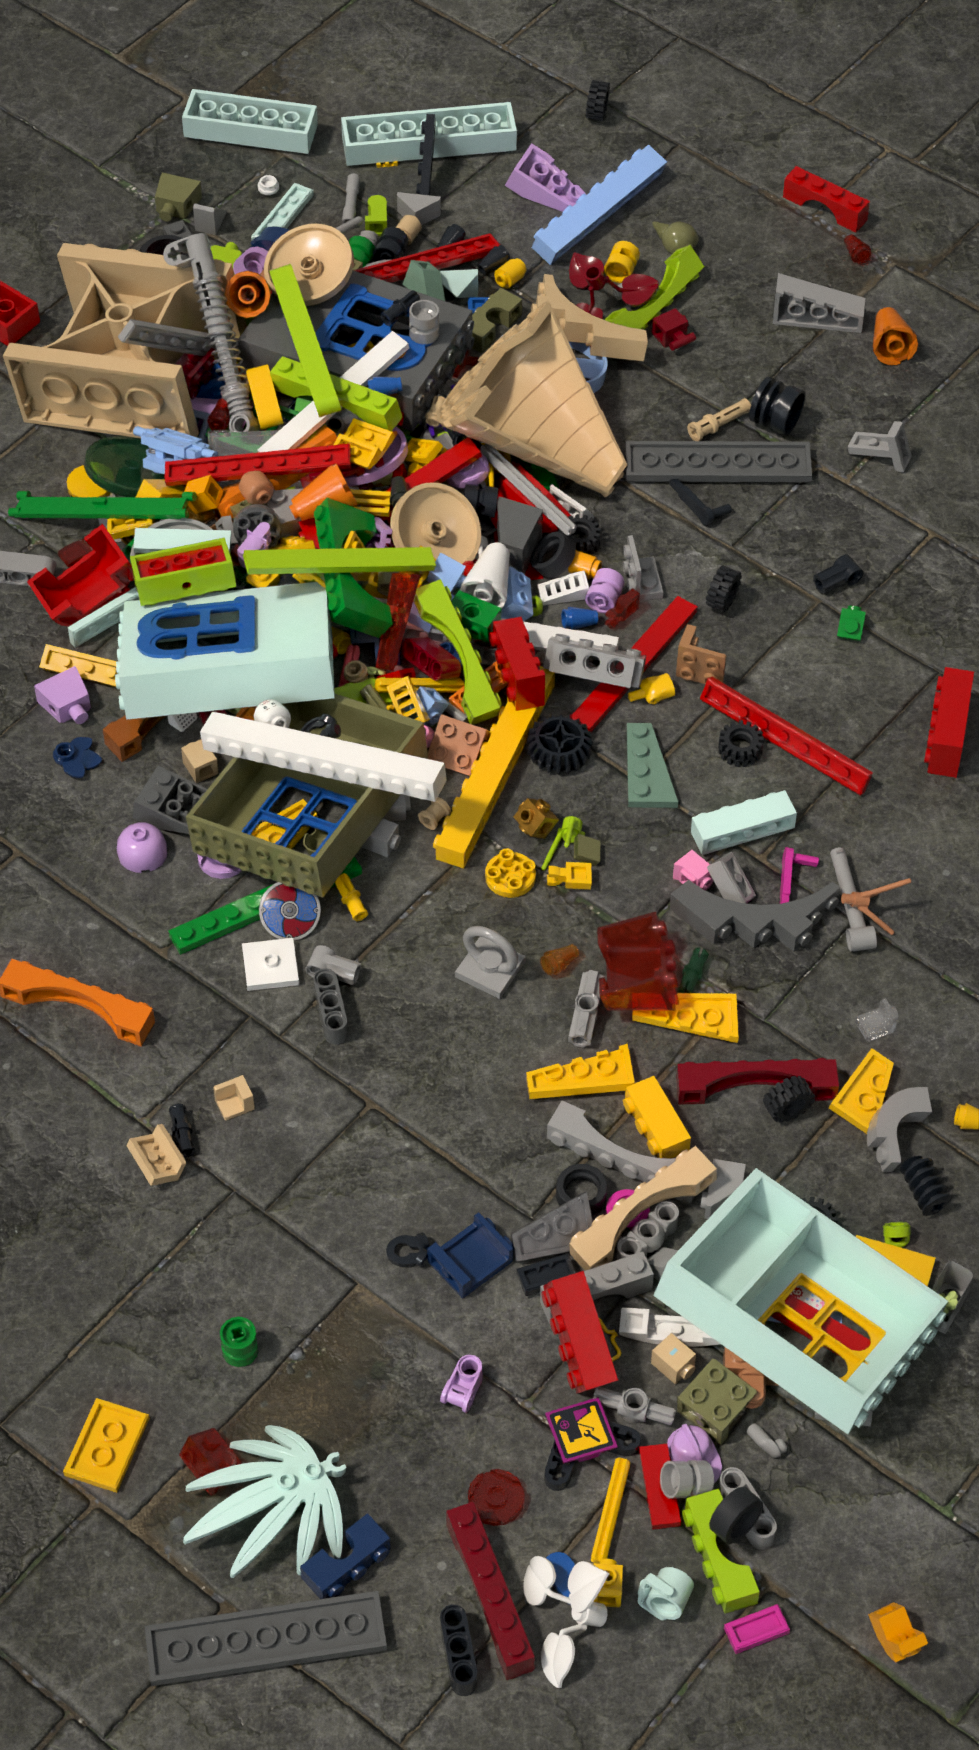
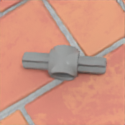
[593,1387,676,1425]

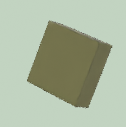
[574,834,600,866]

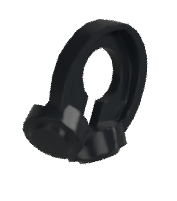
[300,714,341,739]
[386,1232,429,1267]

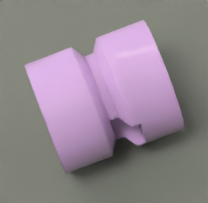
[585,568,625,613]

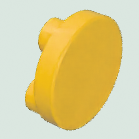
[485,849,536,898]

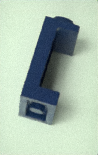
[427,1212,514,1299]

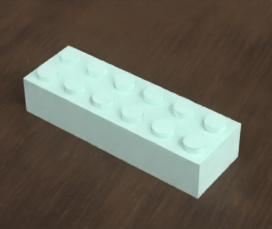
[182,89,318,154]

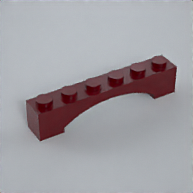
[676,1058,839,1105]
[446,1501,535,1680]

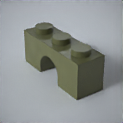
[472,288,522,353]

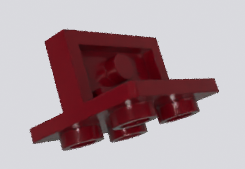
[175,348,216,400]

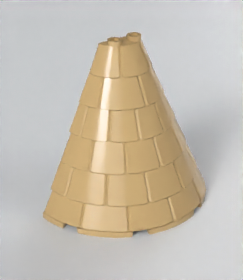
[437,301,627,497]

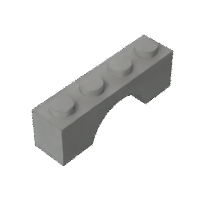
[540,1252,654,1324]

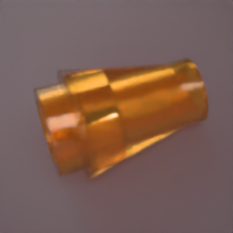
[540,944,579,975]

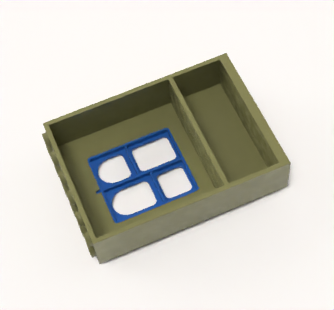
[186,693,428,898]

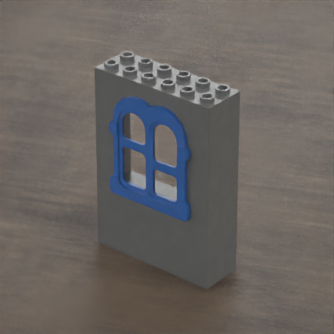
[238,271,474,432]

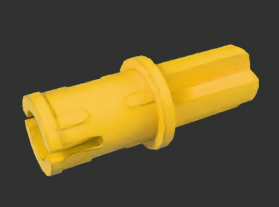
[335,873,368,921]

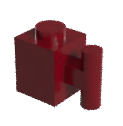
[652,308,696,351]

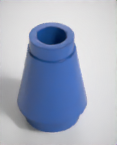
[368,377,403,396]
[561,607,598,630]

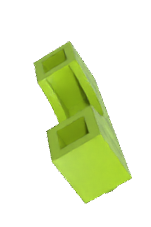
[682,1489,760,1613]

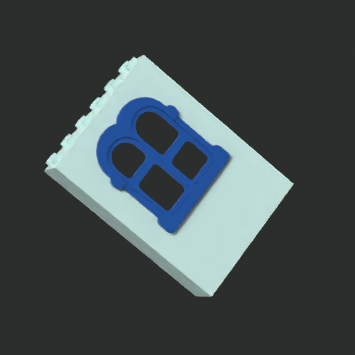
[115,582,335,720]

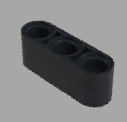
[440,1604,477,1696]

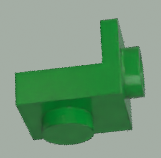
[837,606,866,641]

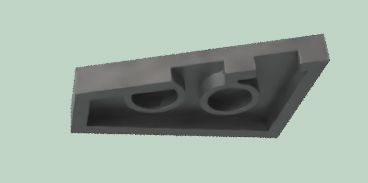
[511,1191,592,1261]

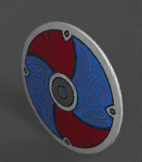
[259,882,321,941]

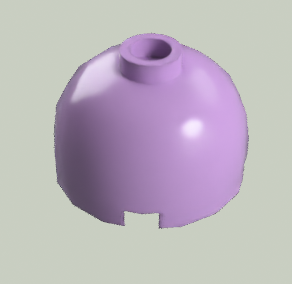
[117,822,167,873]

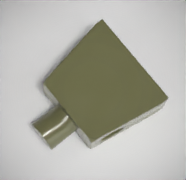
[155,173,202,221]

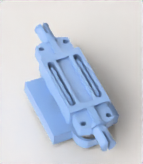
[133,426,218,474]

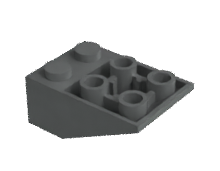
[133,766,208,834]

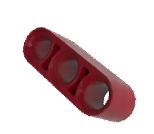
[402,637,461,681]

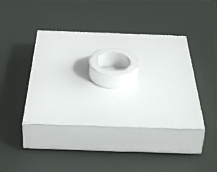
[242,938,299,991]

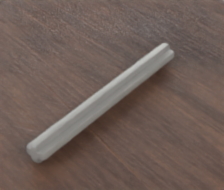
[480,444,576,536]

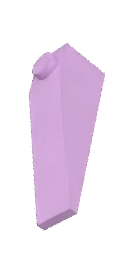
[505,143,587,212]

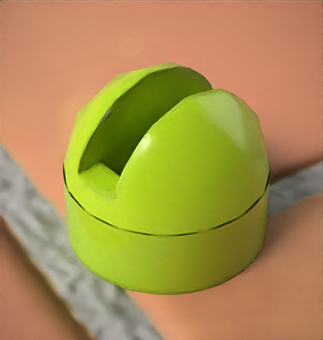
[532,596,543,616]

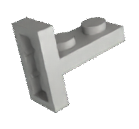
[847,421,912,472]

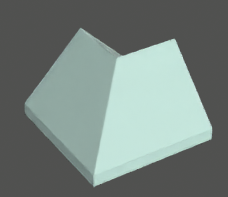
[440,269,478,298]

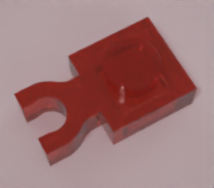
[605,588,640,629]

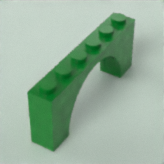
[314,497,393,638]

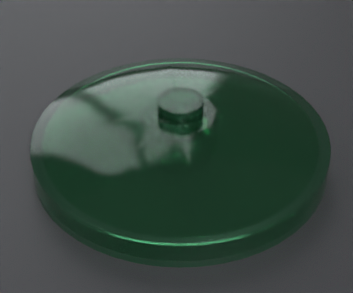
[84,436,165,497]

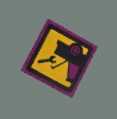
[545,1397,618,1464]

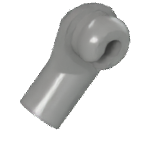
[747,1423,787,1458]

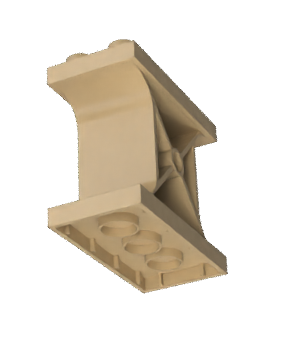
[3,243,247,438]

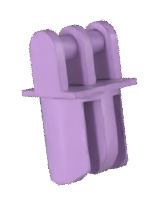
[237,522,271,568]

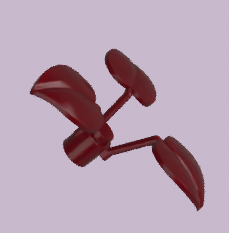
[569,252,659,319]

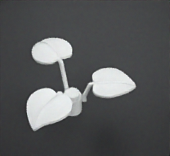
[523,1556,609,1688]

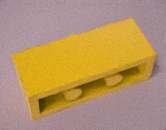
[623,1076,691,1159]

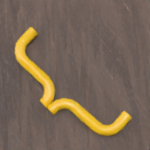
[598,1317,621,1362]

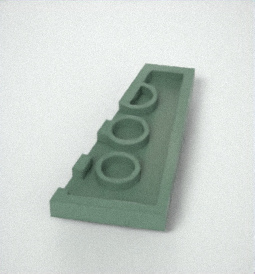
[626,723,678,808]

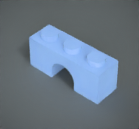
[404,553,466,633]

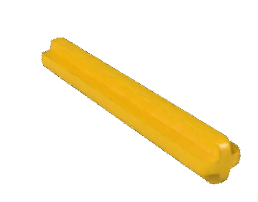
[374,678,465,693]
[591,1457,630,1564]

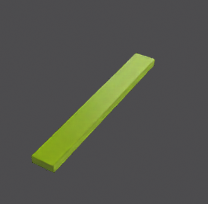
[243,547,436,574]

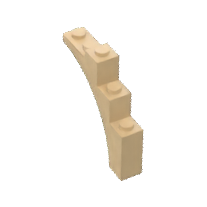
[531,274,648,361]

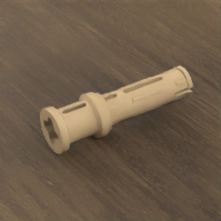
[687,398,751,441]

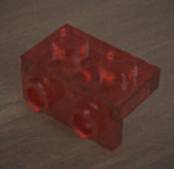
[179,1428,242,1495]

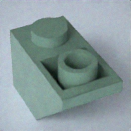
[403,260,445,301]

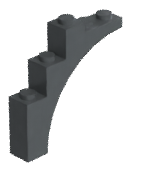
[669,880,840,952]

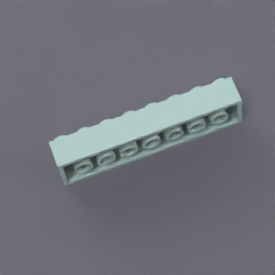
[341,102,517,166]

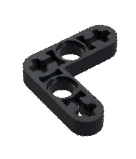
[544,1421,641,1491]

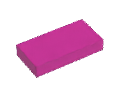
[724,1604,790,1654]

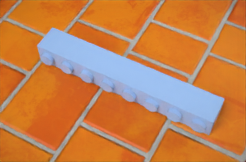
[531,145,667,265]

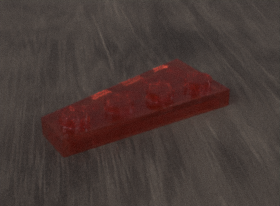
[375,573,421,671]

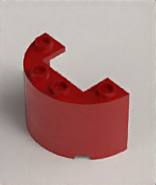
[27,524,134,627]

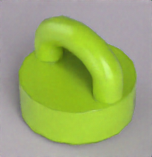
[883,1222,911,1248]

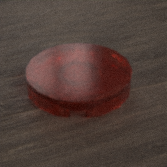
[468,1469,525,1526]

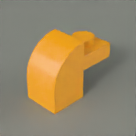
[868,1602,928,1662]

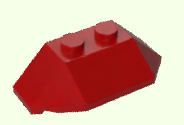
[495,461,571,534]

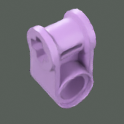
[440,1355,483,1413]

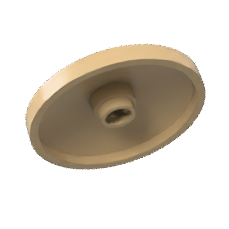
[264,224,354,306]
[390,483,481,564]

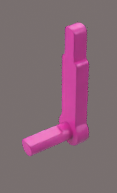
[780,847,819,904]

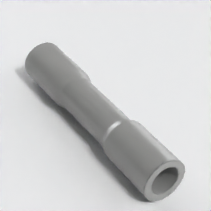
[342,173,360,224]

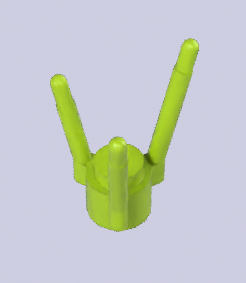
[541,816,585,870]

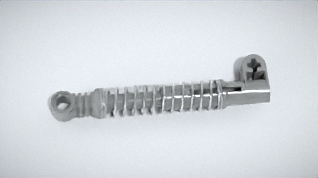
[163,233,260,438]

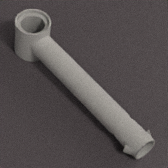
[830,847,877,952]

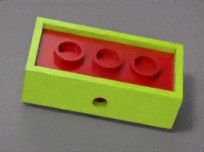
[130,537,236,606]

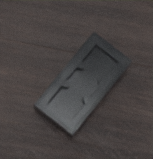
[516,1253,576,1296]

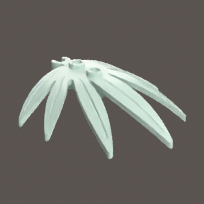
[183,1425,346,1578]

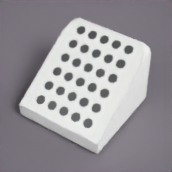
[168,712,197,732]

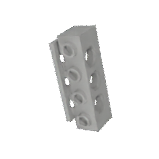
[543,634,646,688]

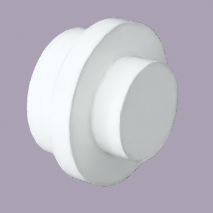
[258,175,279,195]

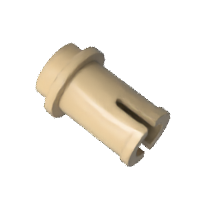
[425,396,446,427]

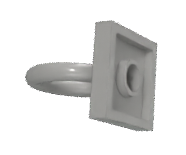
[455,926,526,999]

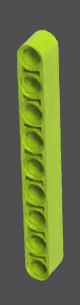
[269,264,342,418]

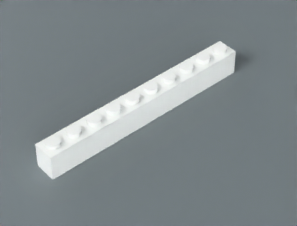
[200,712,447,802]

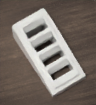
[537,571,589,605]

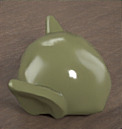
[652,221,699,254]

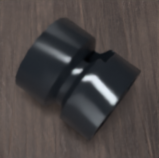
[373,227,409,262]
[464,483,498,518]

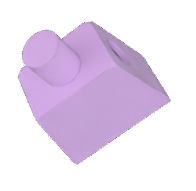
[34,666,91,724]

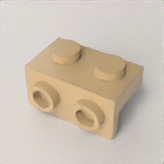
[126,1124,186,1186]

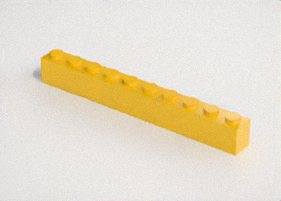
[433,666,555,869]

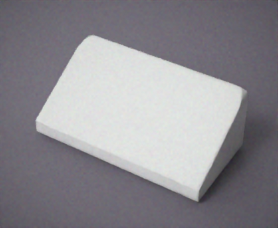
[550,485,594,520]

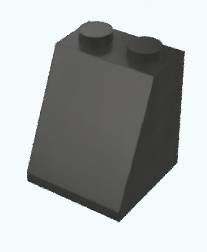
[497,496,543,575]

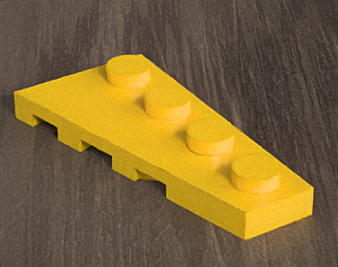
[632,993,738,1043]

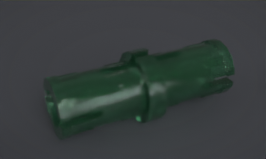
[677,947,709,993]

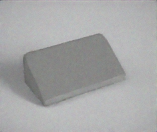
[707,852,756,903]

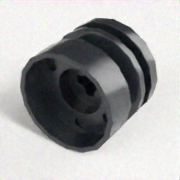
[749,376,806,436]

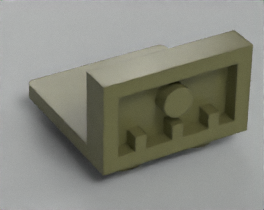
[677,1359,756,1445]

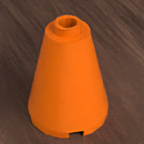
[225,271,271,318]
[873,307,918,365]
[289,463,358,521]

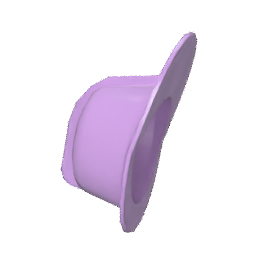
[233,247,268,274]
[667,1424,722,1483]

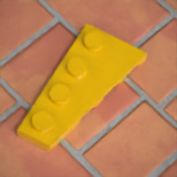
[526,1044,635,1099]

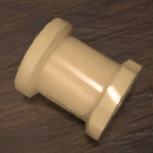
[418,797,451,830]

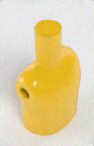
[628,673,675,704]

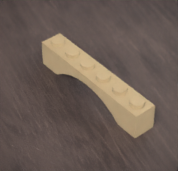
[569,1146,717,1271]

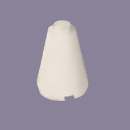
[460,543,510,608]

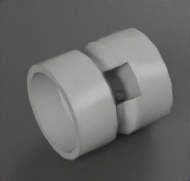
[409,300,439,344]
[660,1460,714,1498]

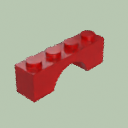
[783,166,870,233]

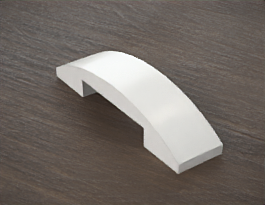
[619,1308,720,1347]

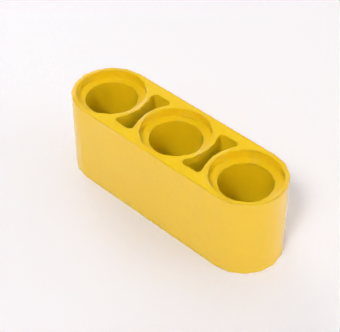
[246,364,284,430]

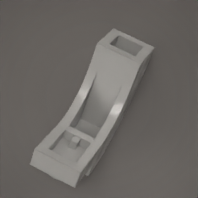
[867,1087,932,1172]

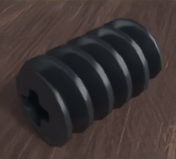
[900,1156,952,1216]

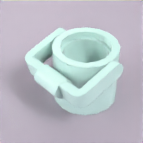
[638,1567,694,1620]

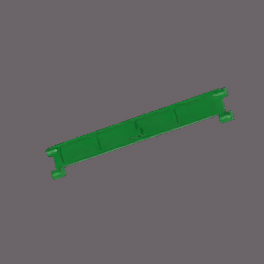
[8,491,197,519]

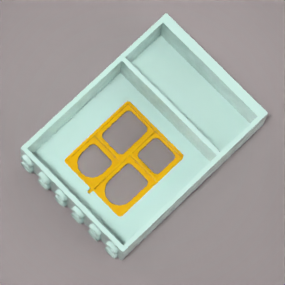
[654,1168,948,1434]

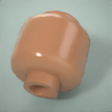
[239,471,274,505]

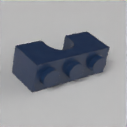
[300,1513,391,1599]

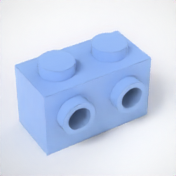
[501,566,533,622]

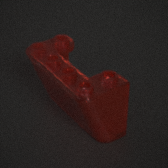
[597,911,679,1011]

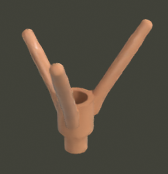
[841,878,911,935]

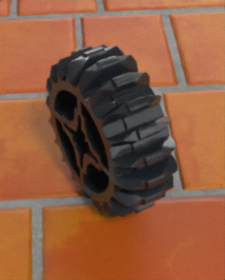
[526,713,593,775]

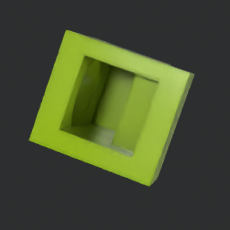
[365,195,387,236]

